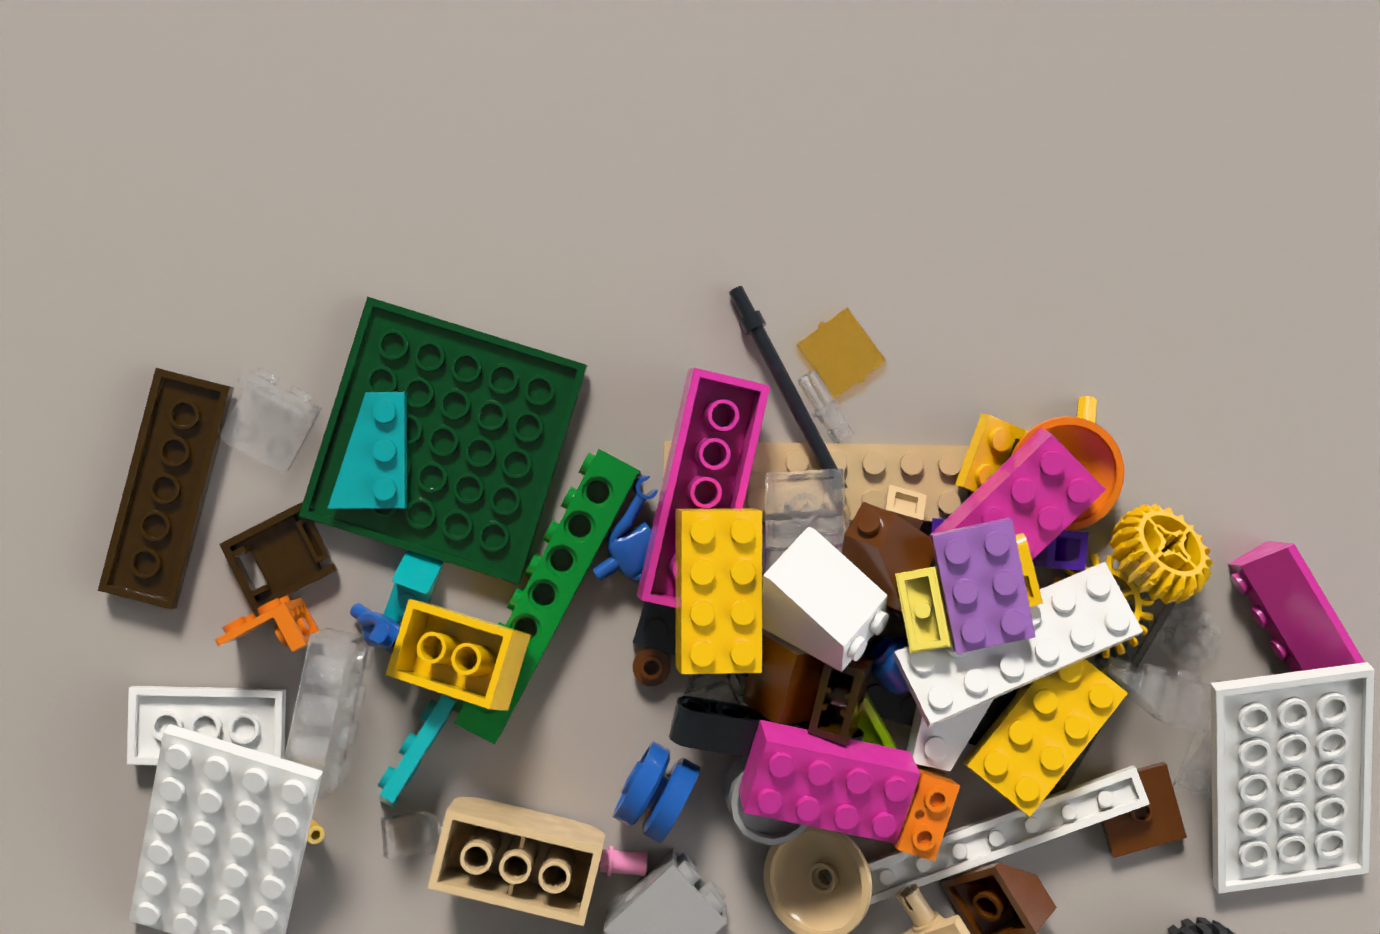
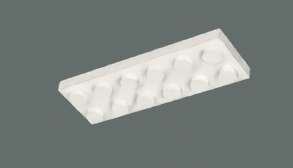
[893,562,1143,727]

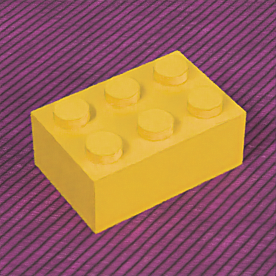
[386,599,531,711]

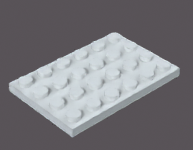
[1211,662,1374,894]
[129,724,323,934]

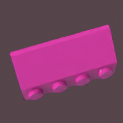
[1228,541,1375,680]

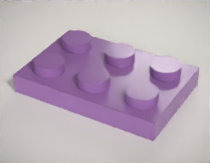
[930,517,1036,654]

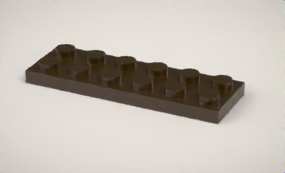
[98,368,234,610]

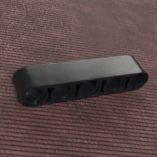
[669,696,864,757]

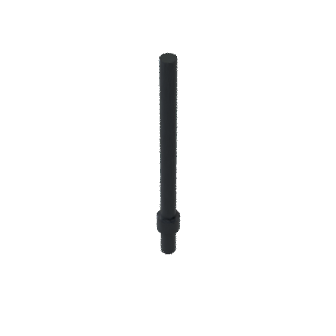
[729,286,848,494]

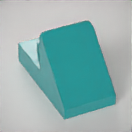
[383,550,445,623]

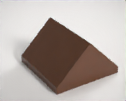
[742,629,824,725]

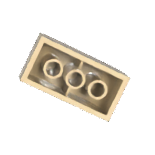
[428,797,605,926]

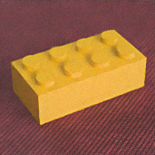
[676,509,762,674]
[962,659,1128,817]

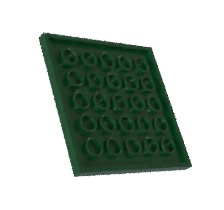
[299,296,588,584]

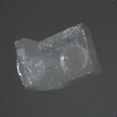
[381,811,442,859]

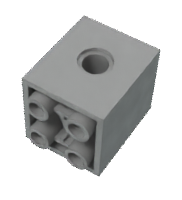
[603,848,727,934]

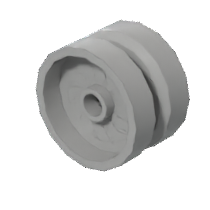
[723,756,807,845]

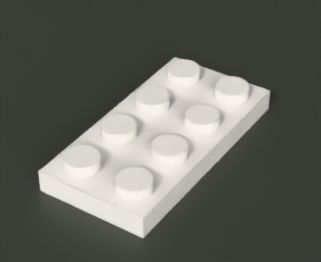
[127,686,286,765]

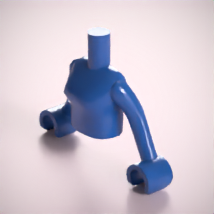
[592,475,658,582]
[350,603,401,654]

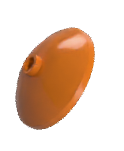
[1011,416,1125,531]

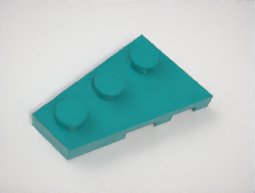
[327,392,407,509]
[377,694,456,810]

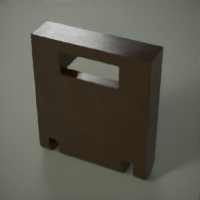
[219,502,338,612]

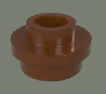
[633,648,671,686]

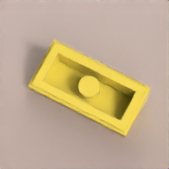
[895,566,952,654]

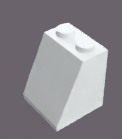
[762,526,889,672]

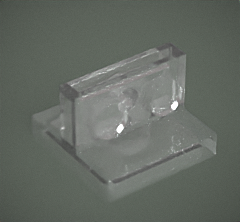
[765,468,850,552]

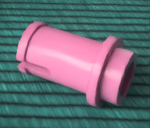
[599,845,647,877]

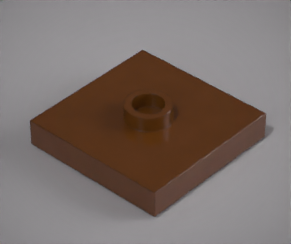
[1101,762,1187,858]

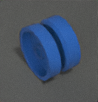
[612,741,700,843]

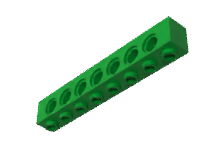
[453,449,640,745]

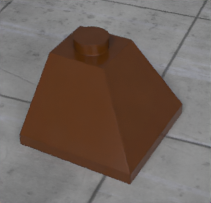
[842,501,936,614]
[939,862,1057,934]

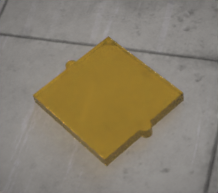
[797,307,886,398]

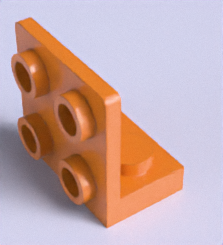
[215,595,323,652]

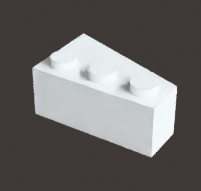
[907,699,993,771]

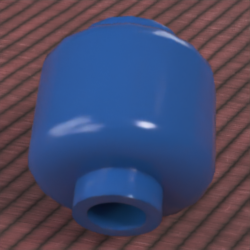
[870,637,911,695]

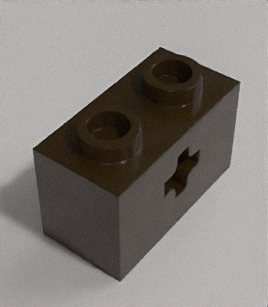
[808,655,874,745]

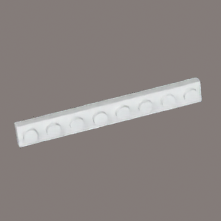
[867,765,1150,905]

